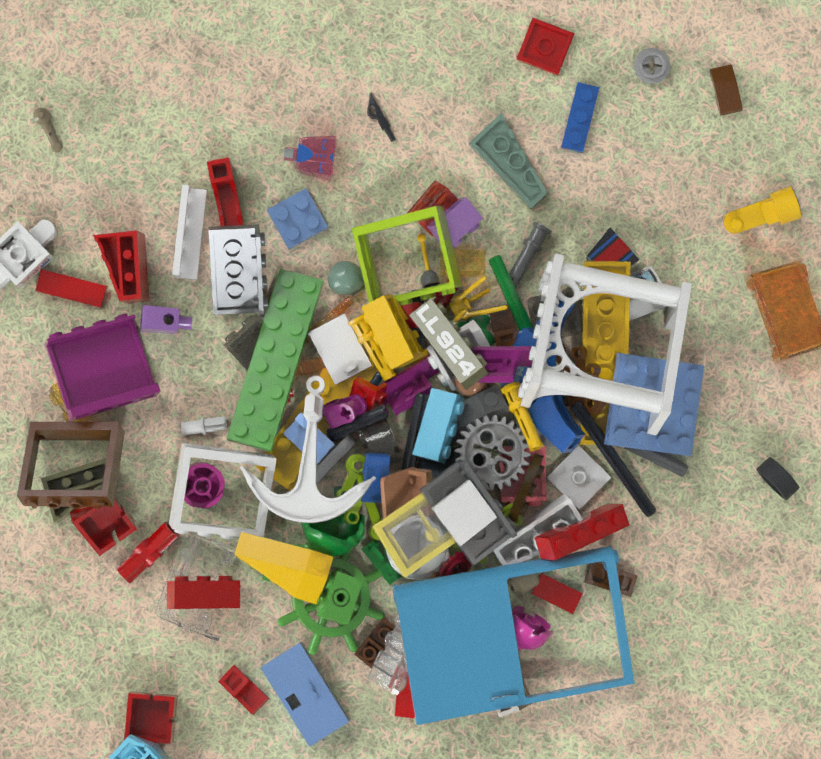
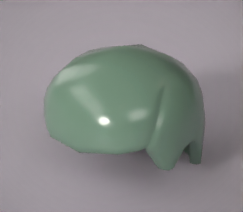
[327,261,364,295]

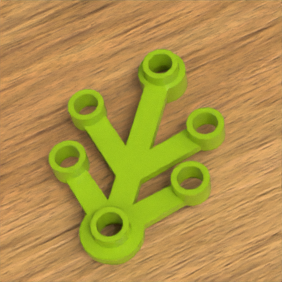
[336,454,390,540]

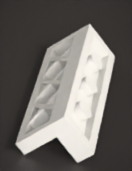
[172,185,207,280]

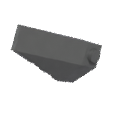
[450,385,517,446]

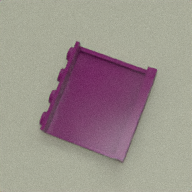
[44,314,160,422]

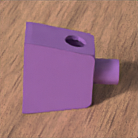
[140,305,193,334]

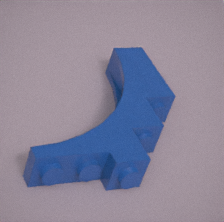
[513,299,586,453]

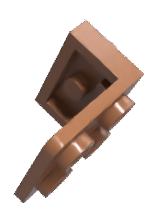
[380,467,435,519]

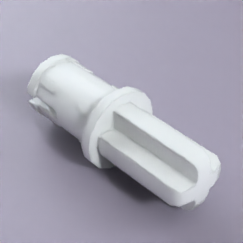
[181,416,227,437]

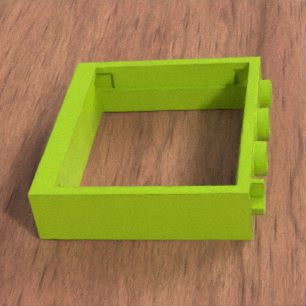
[352,206,462,306]

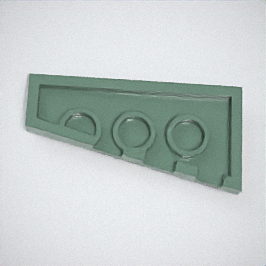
[469,113,548,209]

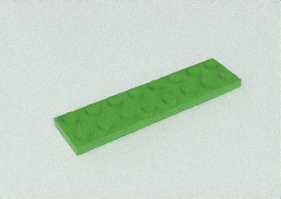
[227,269,324,452]

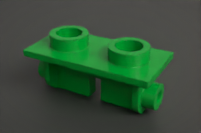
[361,540,402,585]

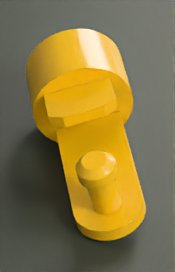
[723,186,802,234]

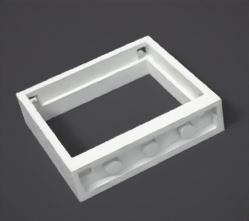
[169,443,276,539]

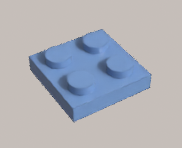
[267,188,328,250]

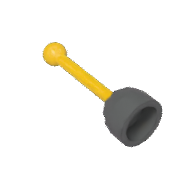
[417,234,440,288]

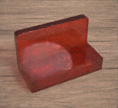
[407,180,458,236]

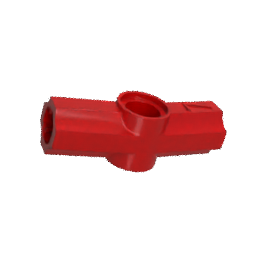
[116,522,180,584]

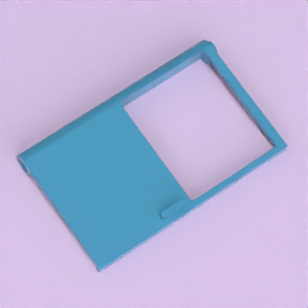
[393,546,635,725]

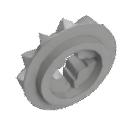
[634,48,670,85]

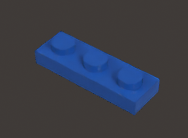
[561,82,600,153]

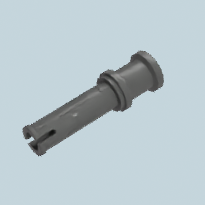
[509,222,552,289]

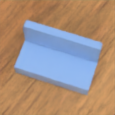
[284,413,335,464]

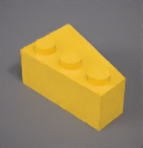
[361,294,429,370]

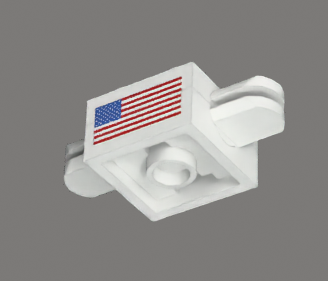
[0,220,57,290]

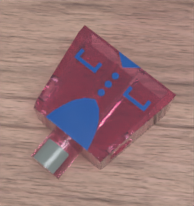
[284,136,337,182]

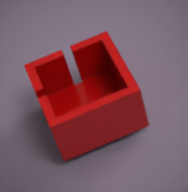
[70,497,137,557]
[124,691,178,744]

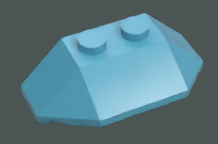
[109,734,171,759]

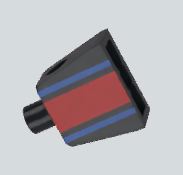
[586,227,639,267]

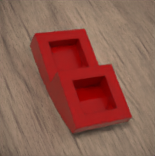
[218,665,270,715]

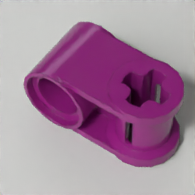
[323,395,367,428]

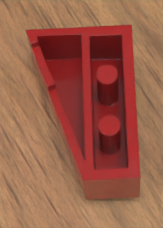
[93,230,149,303]

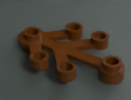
[556,343,606,414]

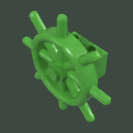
[277,543,385,655]

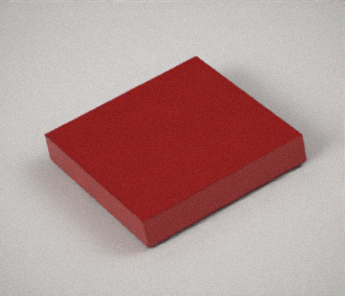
[516,18,575,76]

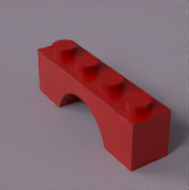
[207,157,244,226]
[534,503,630,560]

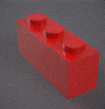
[167,576,240,609]

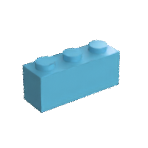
[412,388,464,464]

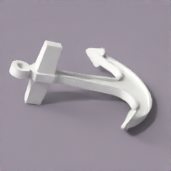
[240,376,376,523]

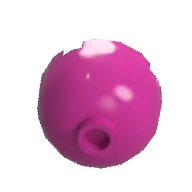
[184,462,225,508]
[512,606,553,650]

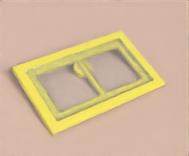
[372,493,456,578]

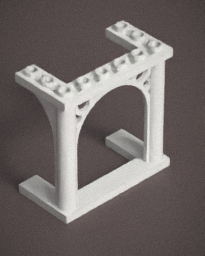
[518,254,692,435]

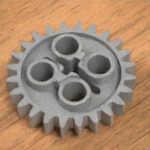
[455,415,530,490]

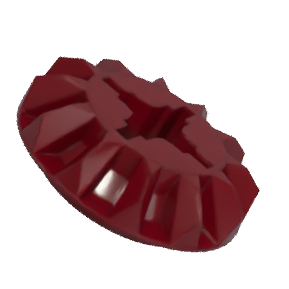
[439,551,472,577]

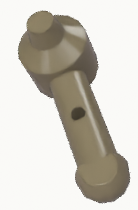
[33,108,63,152]

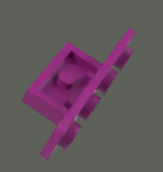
[471,346,533,383]
[377,354,440,415]

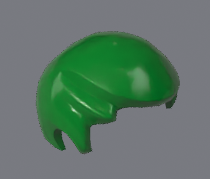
[301,510,365,557]

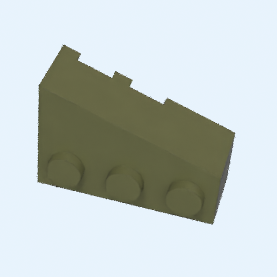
[41,458,118,523]

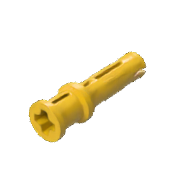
[348,314,396,381]
[501,382,544,452]

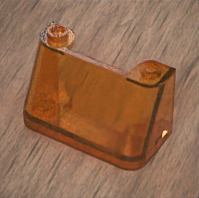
[744,260,821,364]

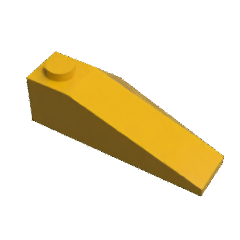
[234,532,333,605]

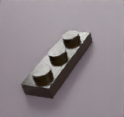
[509,453,545,523]

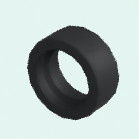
[756,457,800,500]

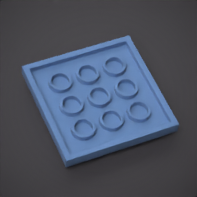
[604,353,704,456]

